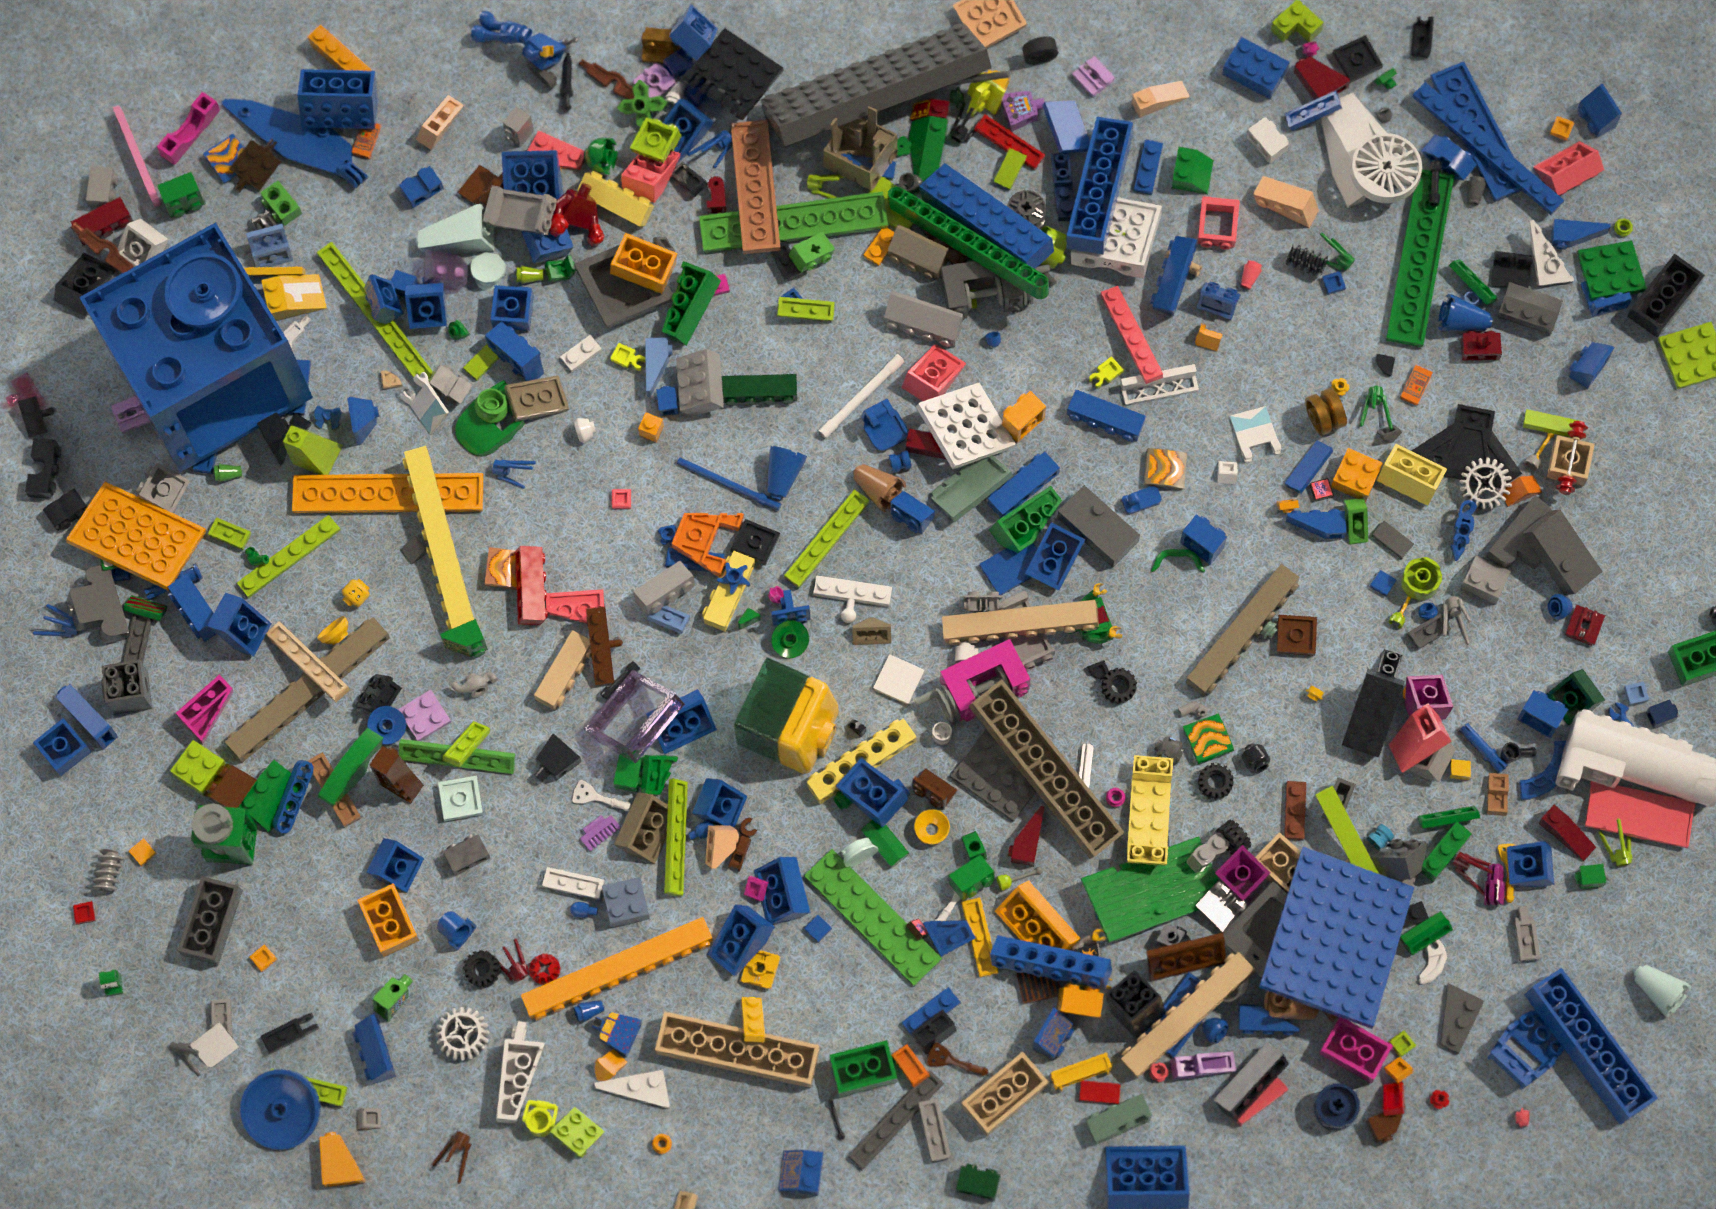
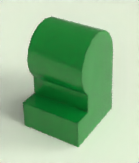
[961,831,987,861]

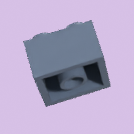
[602,877,650,928]

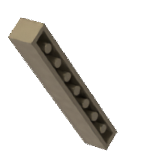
[1186,563,1300,696]

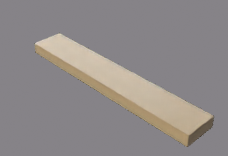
[266,621,350,702]

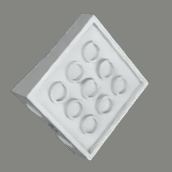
[1071,198,1162,279]

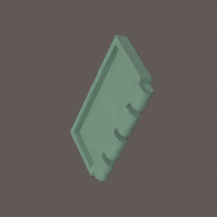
[930,455,1013,522]

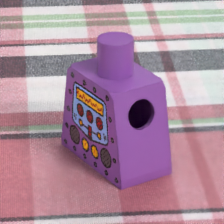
[1001,91,1045,132]

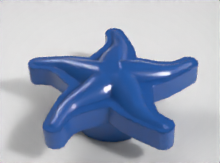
[717,562,750,595]

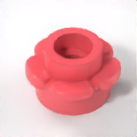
[1149,1062,1169,1082]
[1516,1108,1530,1128]

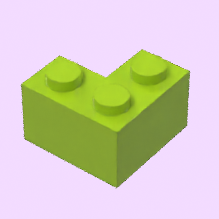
[1270,0,1324,43]

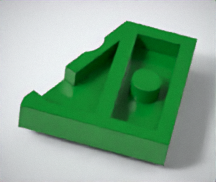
[641,755,678,795]

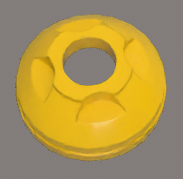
[317,616,348,645]
[914,809,950,845]

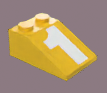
[261,274,327,321]

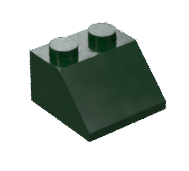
[1546,669,1605,726]

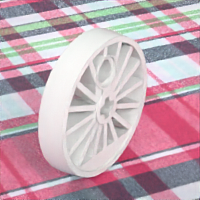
[1350,133,1422,203]

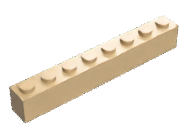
[942,600,1099,645]
[1121,952,1255,1079]

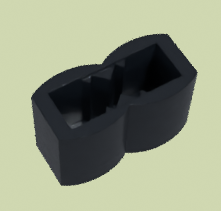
[43,488,87,531]

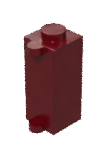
[906,429,957,460]

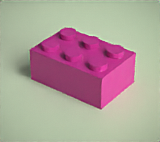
[1319,1017,1393,1084]

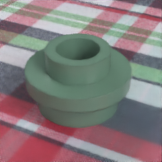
[1261,621,1278,639]

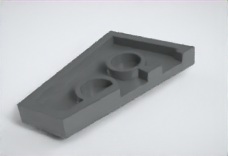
[1440,983,1484,1054]

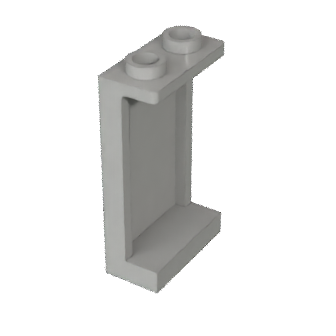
[483,185,557,235]
[999,591,1055,671]

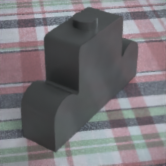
[1486,495,1551,569]
[67,565,129,643]

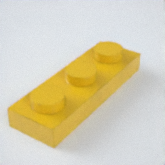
[741,997,765,1042]

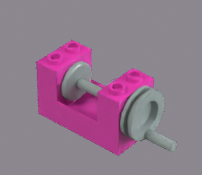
[914,639,1031,724]

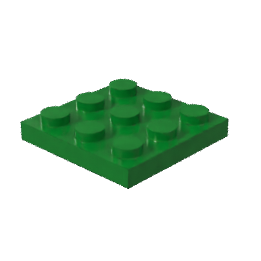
[1577,240,1647,301]

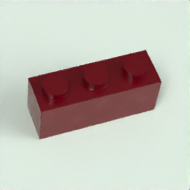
[70,197,133,246]

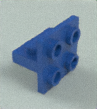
[1196,282,1241,320]
[771,590,811,626]

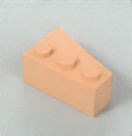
[1253,176,1319,228]

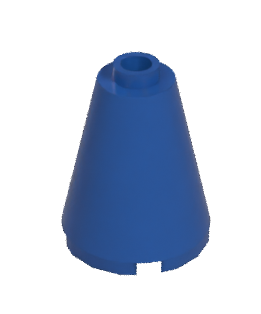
[1438,294,1493,331]
[767,446,807,500]

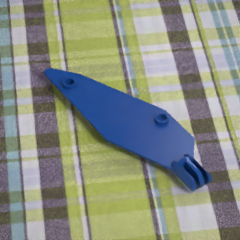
[222,99,368,189]

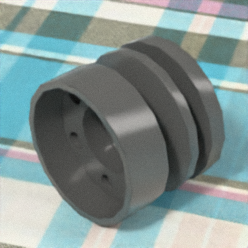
[1007,190,1046,230]

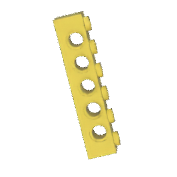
[807,718,917,804]

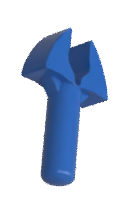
[1609,702,1634,727]

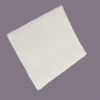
[190,1022,238,1067]

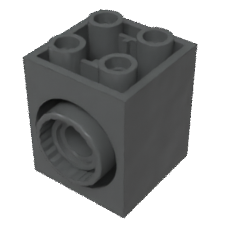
[101,660,152,715]

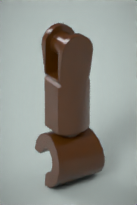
[728,818,758,872]

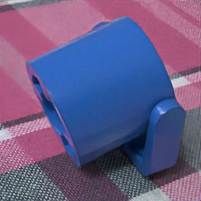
[437,911,477,950]

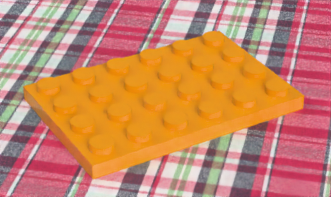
[66,482,206,591]

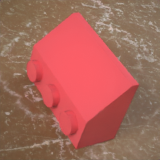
[1533,141,1604,195]

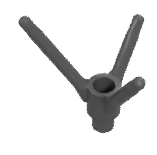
[169,1042,201,1076]

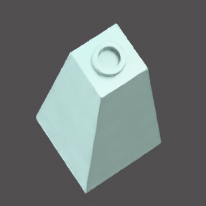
[416,204,495,254]

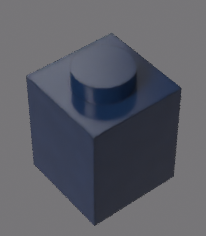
[1646,699,1678,729]

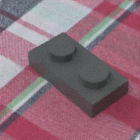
[1407,613,1451,650]

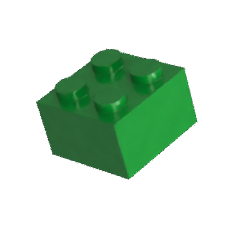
[157,171,205,218]

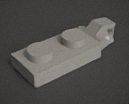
[1514,906,1540,962]

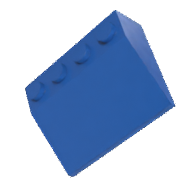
[1106,1146,1190,1209]

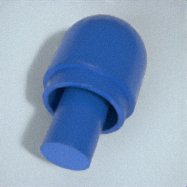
[688,821,715,840]
[570,902,598,918]

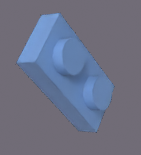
[647,605,690,634]

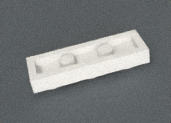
[542,867,605,900]

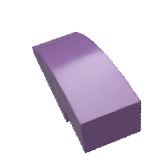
[1169,1052,1236,1080]

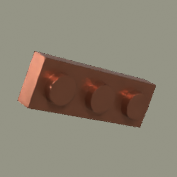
[1284,781,1307,840]

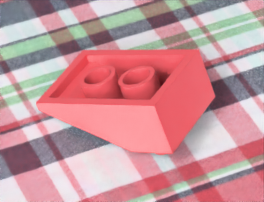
[901,344,966,401]

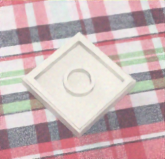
[873,654,924,705]

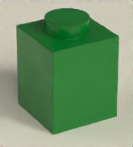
[1575,864,1606,889]

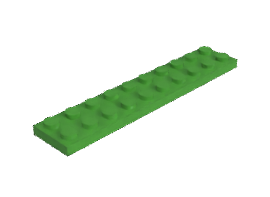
[699,191,888,253]

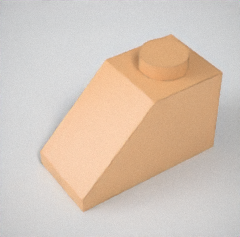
[705,826,739,869]

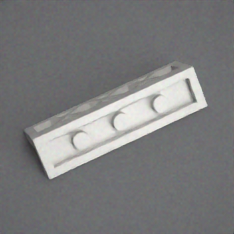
[1120,364,1199,406]

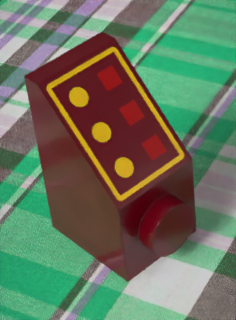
[910,98,950,121]

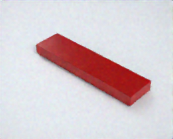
[974,114,1045,171]

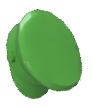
[475,388,508,423]

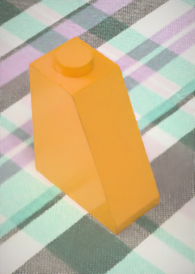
[319,1132,365,1187]

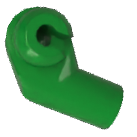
[245,547,269,566]

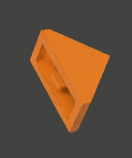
[1502,476,1542,507]

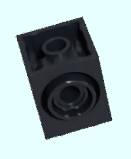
[1105,969,1166,1039]

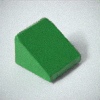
[738,608,761,630]

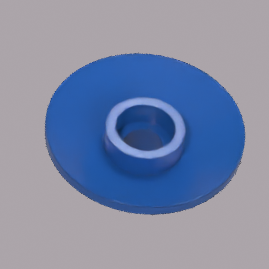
[367,706,406,745]

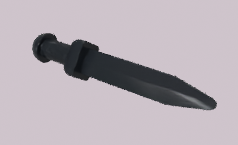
[560,53,573,112]

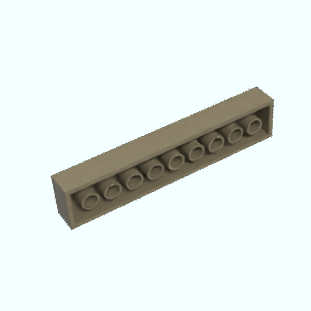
[968,679,1124,859]

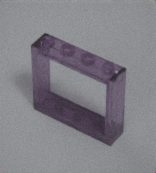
[584,670,685,763]

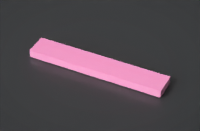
[113,105,161,207]

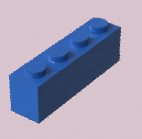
[1067,389,1146,442]
[987,452,1060,518]

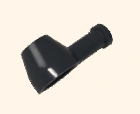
[1500,742,1537,763]

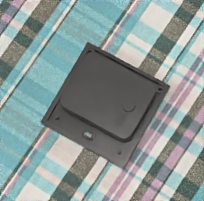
[574,236,673,329]
[1223,881,1287,978]

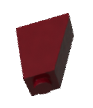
[1293,56,1350,100]

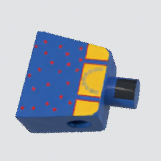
[592,1012,642,1057]

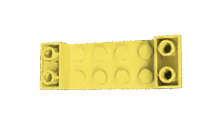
[1127,755,1173,866]

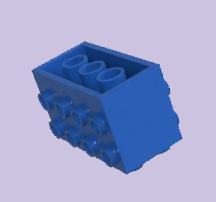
[297,69,378,129]

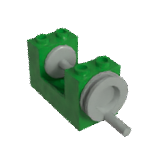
[191,804,258,865]

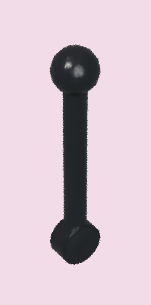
[829,1100,845,1140]

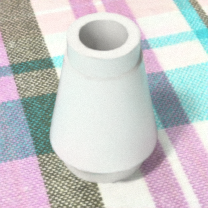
[665,82,686,109]

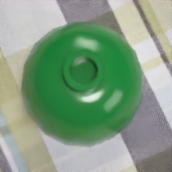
[584,137,618,175]

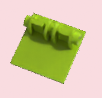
[550,1107,605,1158]

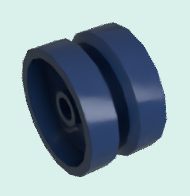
[1314,1083,1360,1131]

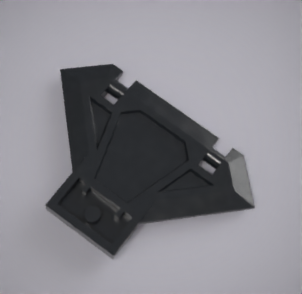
[1411,404,1522,488]

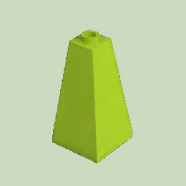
[283,425,343,475]

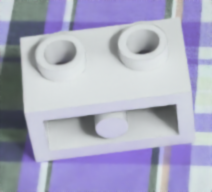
[1247,117,1289,163]

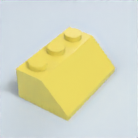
[1377,444,1447,506]

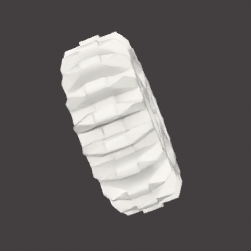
[1460,458,1512,509]
[435,1007,489,1061]

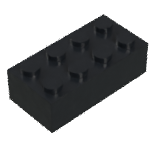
[1627,253,1705,338]
[1342,669,1405,758]

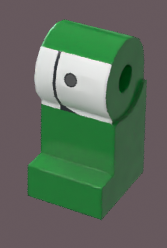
[99,969,124,997]

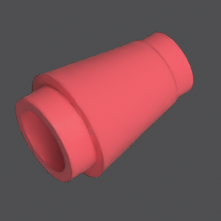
[1240,260,1262,290]

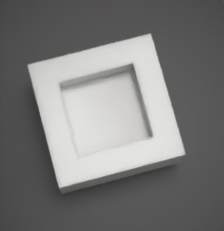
[511,1021,528,1041]

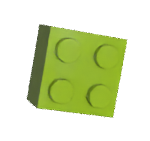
[170,740,226,797]

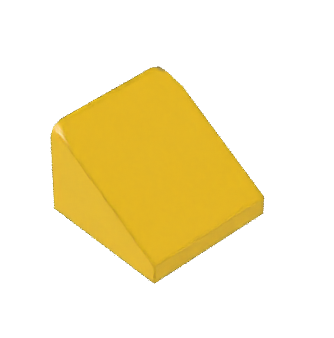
[1450,759,1471,780]

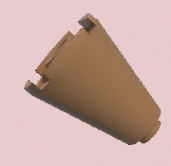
[853,464,906,512]
[1265,991,1319,1020]

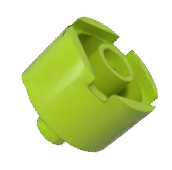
[1041,226,1067,269]
[1401,557,1442,601]

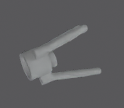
[1442,596,1472,645]

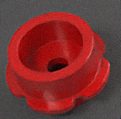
[1430,1090,1450,1109]

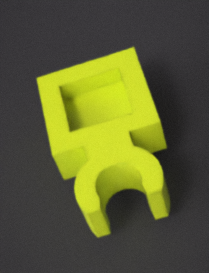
[610,343,646,371]
[1089,356,1124,389]

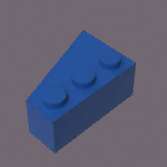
[485,321,544,381]

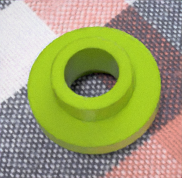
[1614,218,1633,237]

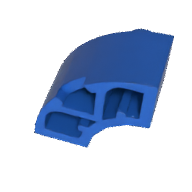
[1422,135,1477,181]

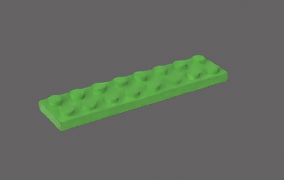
[804,849,942,986]

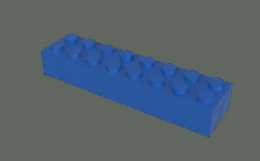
[1066,117,1133,255]
[919,163,1054,269]
[1524,968,1658,1125]

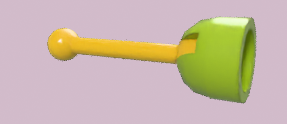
[1388,596,1411,629]

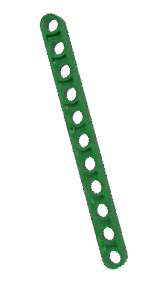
[888,186,1049,299]

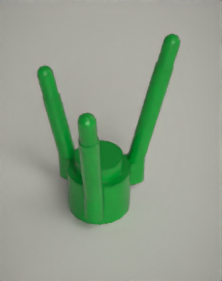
[1314,233,1355,271]
[1360,386,1393,430]

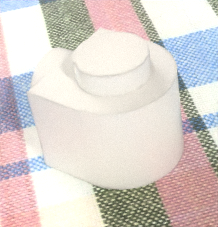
[955,643,979,664]

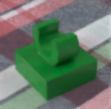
[1373,68,1397,90]

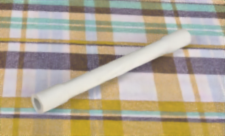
[818,354,904,439]

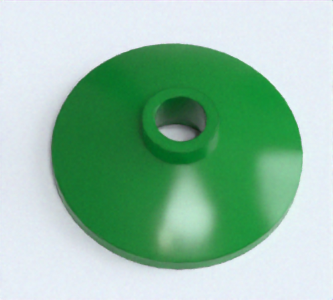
[771,620,809,658]

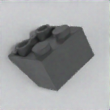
[1373,839,1427,880]

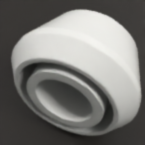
[574,418,596,443]

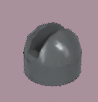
[1377,107,1392,123]

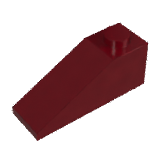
[1538,804,1596,862]
[1008,806,1045,867]

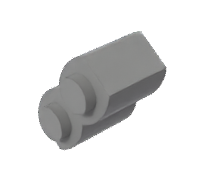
[1187,833,1230,873]

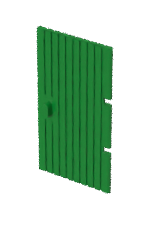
[1081,836,1218,943]

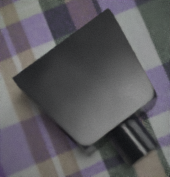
[534,733,582,782]

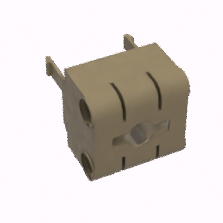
[823,106,898,191]

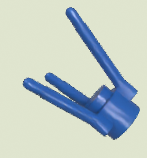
[687,130,733,168]
[492,459,536,489]
[33,604,78,638]

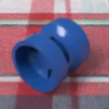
[889,451,912,473]

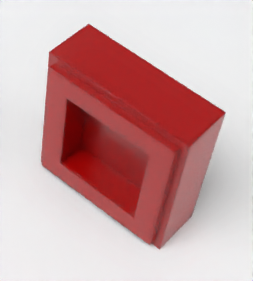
[73,901,96,925]

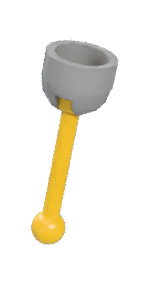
[1524,433,1555,471]

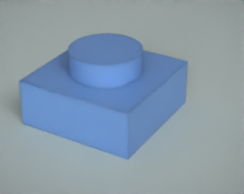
[1624,682,1649,706]

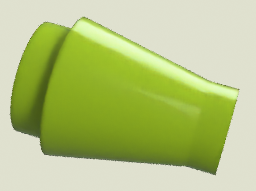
[516,266,543,284]

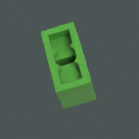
[260,180,302,226]

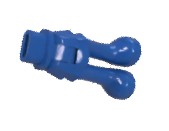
[471,11,533,44]

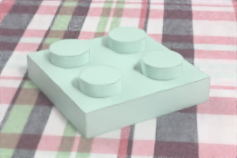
[438,775,483,821]

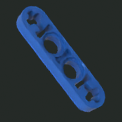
[273,760,314,833]

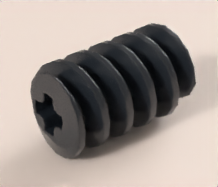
[1286,244,1328,277]

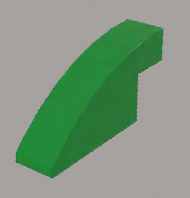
[317,728,383,807]

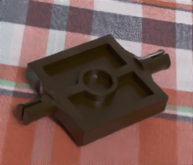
[229,138,282,193]

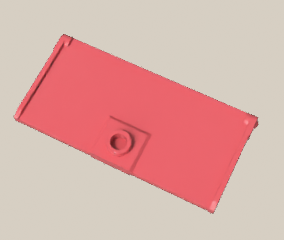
[1585,781,1696,848]

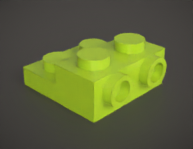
[630,117,681,163]

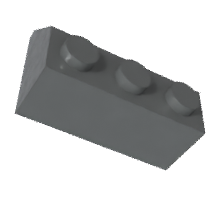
[1497,282,1563,335]

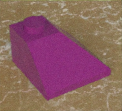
[1215,845,1271,901]

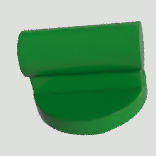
[448,319,470,340]

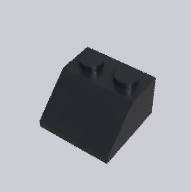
[257,412,289,466]

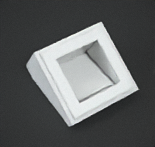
[1217,461,1237,484]

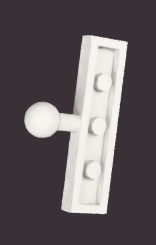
[813,576,892,623]

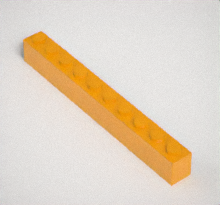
[521,917,713,1021]

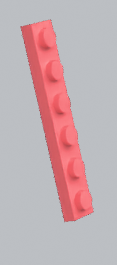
[1101,286,1163,384]

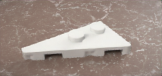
[1528,220,1574,286]
[595,1070,670,1108]

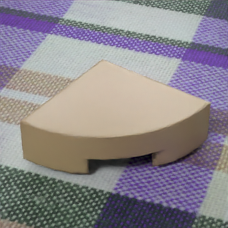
[380,371,402,390]

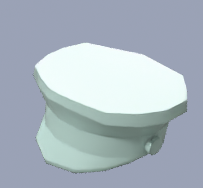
[470,252,506,291]
[841,838,878,867]

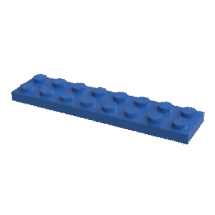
[1430,61,1522,202]

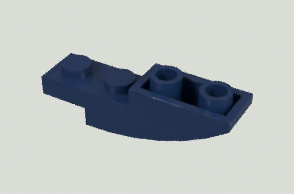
[1050,153,1075,222]

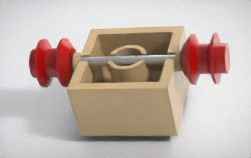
[1546,420,1595,495]

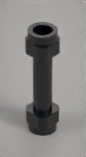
[1428,161,1442,207]
[600,661,640,701]

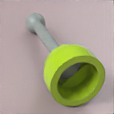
[996,867,1043,891]

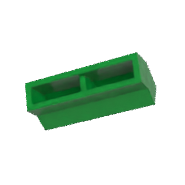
[861,820,909,867]
[1399,911,1453,956]

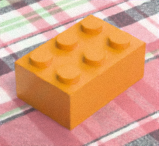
[610,233,677,294]
[358,883,420,957]

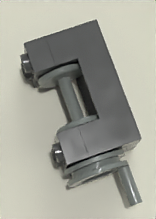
[941,261,1050,321]

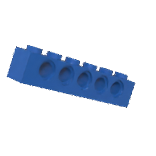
[990,935,1112,990]

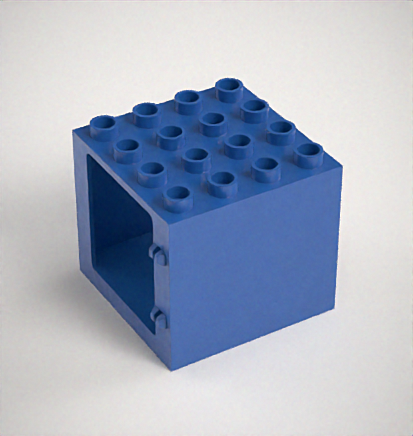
[79,222,313,472]

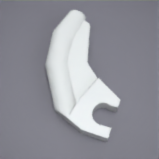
[1419,939,1447,985]

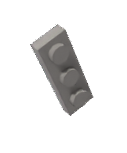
[918,1098,951,1162]

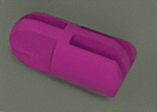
[1484,864,1505,906]

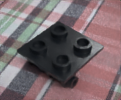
[1491,251,1533,288]

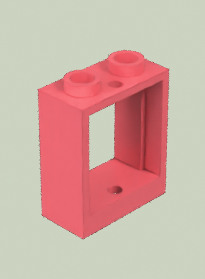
[1197,196,1240,250]

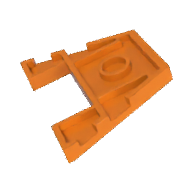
[672,513,744,577]

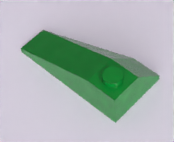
[909,116,948,192]

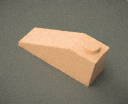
[1132,81,1190,118]
[416,95,464,150]

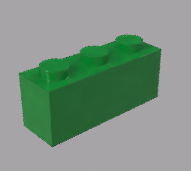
[1421,821,1472,882]

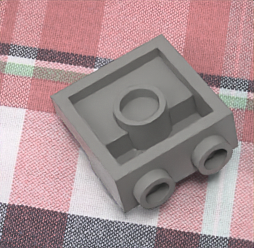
[136,462,190,513]

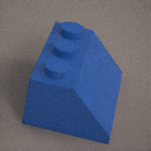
[646,689,717,754]
[754,857,810,925]
[352,1014,396,1084]

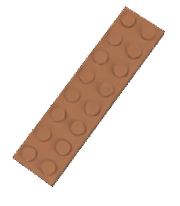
[731,120,781,254]

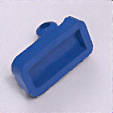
[1122,486,1161,515]

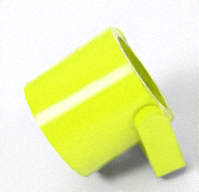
[522,1100,558,1137]

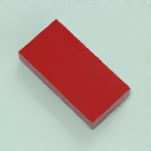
[1079,1080,1121,1105]
[1383,1082,1404,1116]

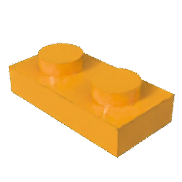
[864,228,895,266]

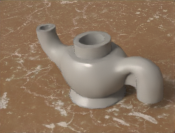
[451,672,498,698]

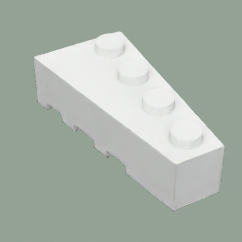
[496,1039,545,1124]

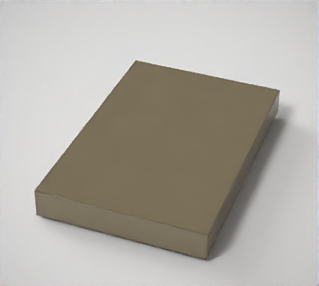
[504,375,570,422]

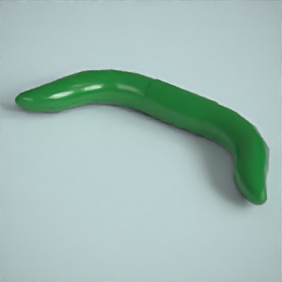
[1151,549,1205,572]

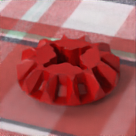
[529,953,561,985]

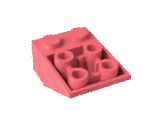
[621,151,681,203]
[1389,704,1452,773]

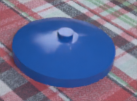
[165,253,242,328]
[240,1069,321,1150]

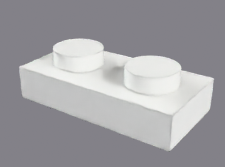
[560,335,602,372]

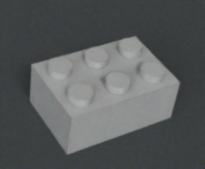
[676,349,724,416]

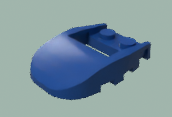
[1487,1011,1564,1090]

